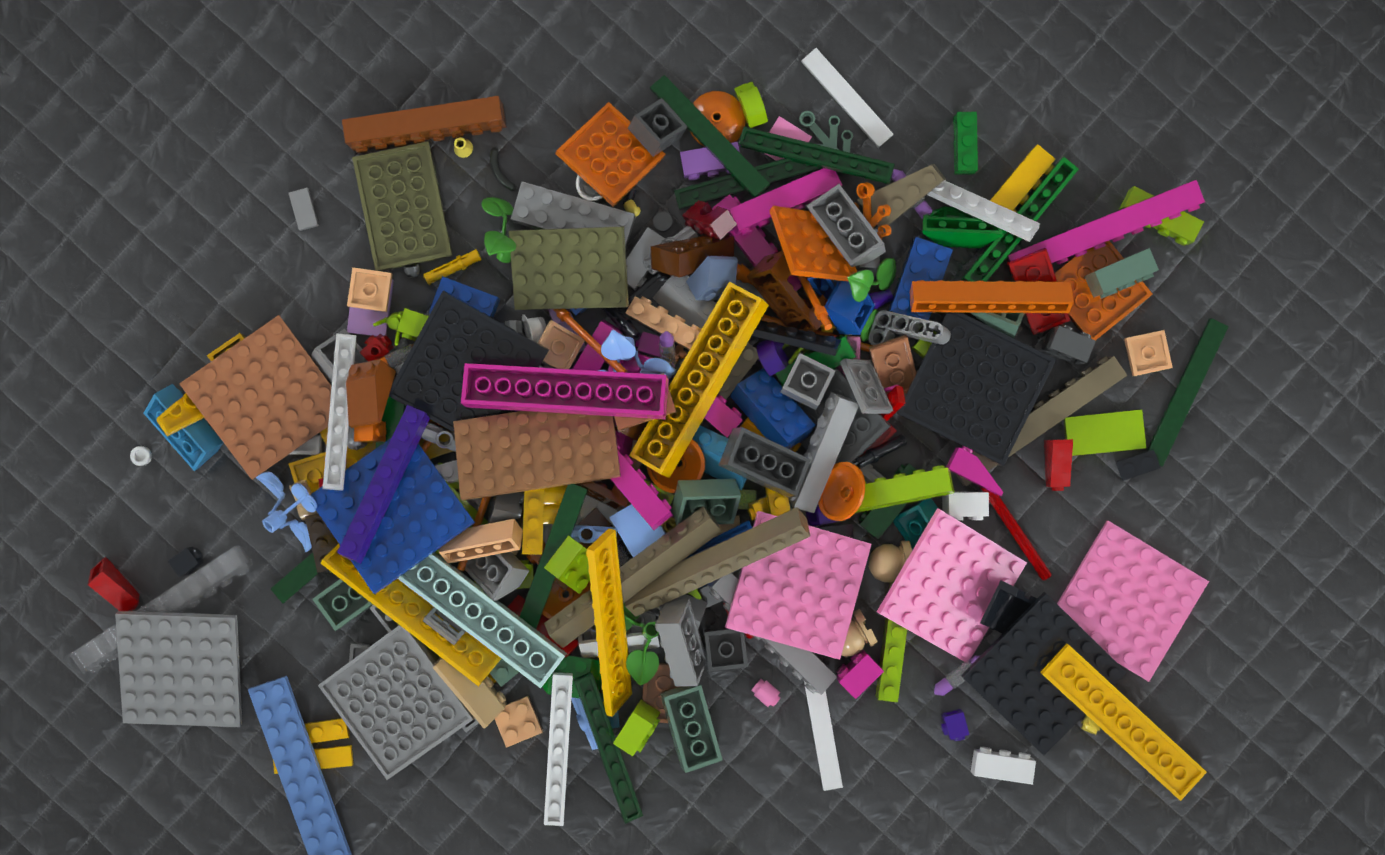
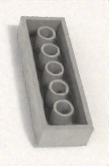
[511,182,636,251]

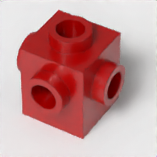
[359,333,394,361]

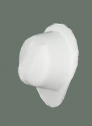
[522,314,546,341]

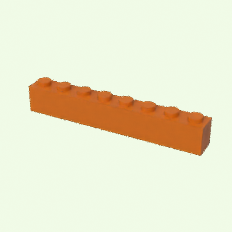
[909,280,1074,313]

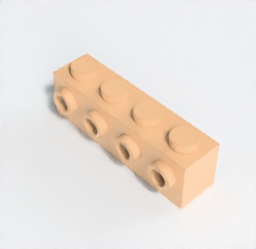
[626,296,702,350]
[439,519,523,564]

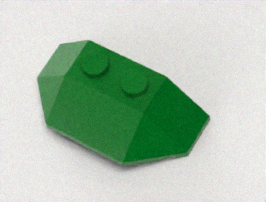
[922,207,1003,248]
[542,656,602,699]

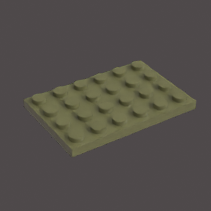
[352,141,453,271]
[509,226,629,310]

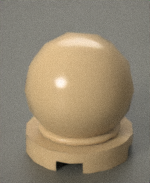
[868,540,912,583]
[841,609,877,657]

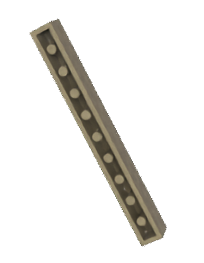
[954,356,1127,486]
[544,506,722,648]
[625,507,810,617]

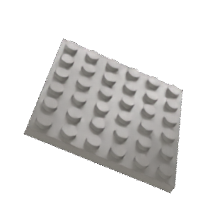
[115,611,242,727]
[318,625,474,780]

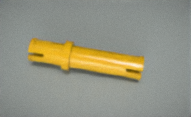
[424,249,482,285]

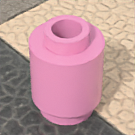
[751,679,780,707]

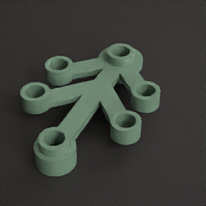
[799,111,853,153]

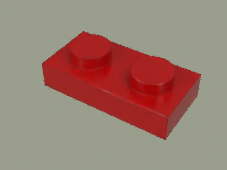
[881,385,905,421]

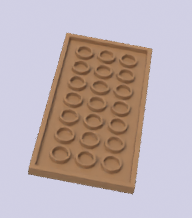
[453,411,621,500]

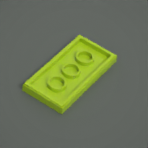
[1063,410,1146,456]

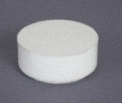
[130,446,152,466]

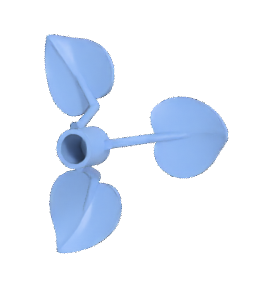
[599,330,676,379]
[256,471,317,552]

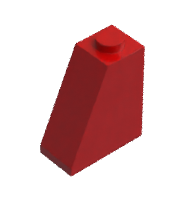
[1044,439,1073,491]
[88,557,140,611]

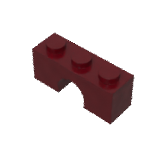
[682,200,737,240]

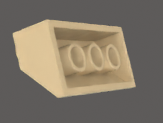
[433,657,507,728]

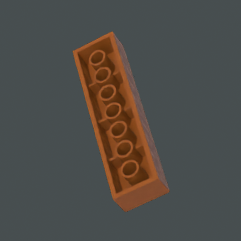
[342,96,507,153]

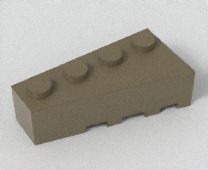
[858,164,946,229]

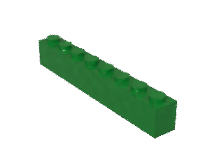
[961,157,1079,282]

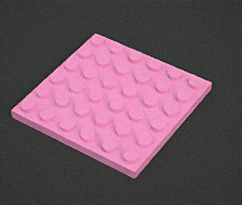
[877,508,1027,663]
[725,511,871,660]
[1057,521,1209,682]

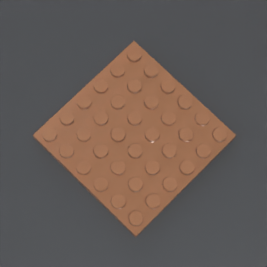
[180,315,332,480]

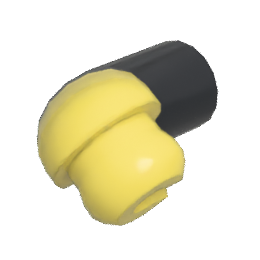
[623,189,641,217]

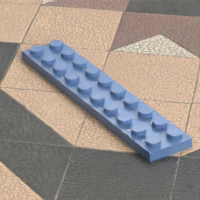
[248,676,352,855]

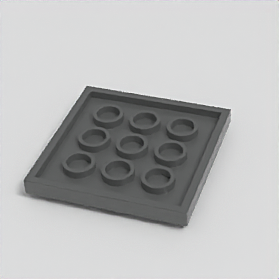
[798,368,891,464]

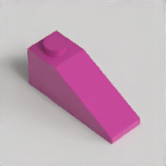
[946,446,1003,496]

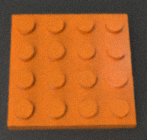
[556,102,666,207]
[769,206,857,282]
[1055,241,1153,341]

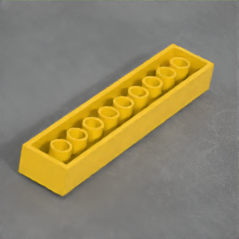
[629,282,769,478]

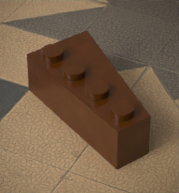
[651,234,734,278]

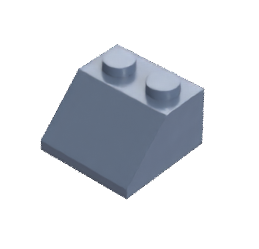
[686,256,738,301]

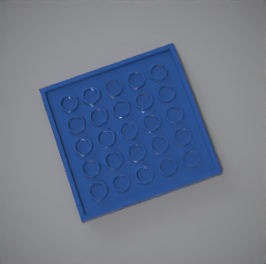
[311,438,475,594]

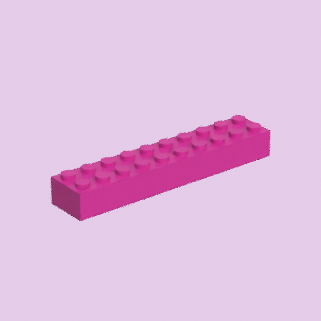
[461,363,669,419]

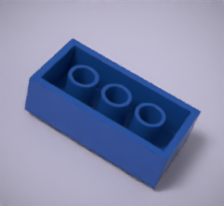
[888,237,953,320]
[730,368,816,449]

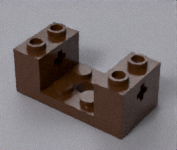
[747,251,829,331]
[578,481,629,511]

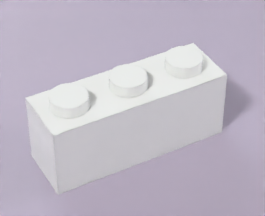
[971,747,1036,785]

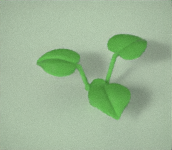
[481,197,516,263]
[847,258,896,342]
[623,603,659,685]

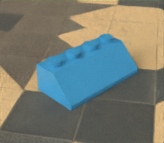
[144,384,224,471]
[680,426,747,490]

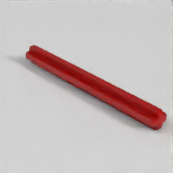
[979,486,1052,580]

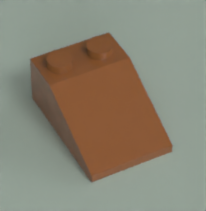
[346,359,396,428]

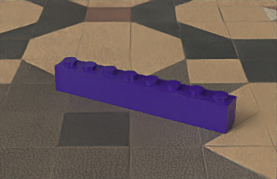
[337,405,430,564]

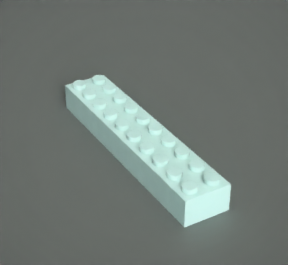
[397,552,567,688]

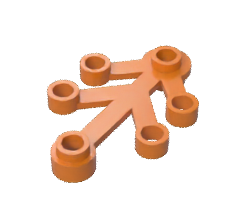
[854,182,891,239]

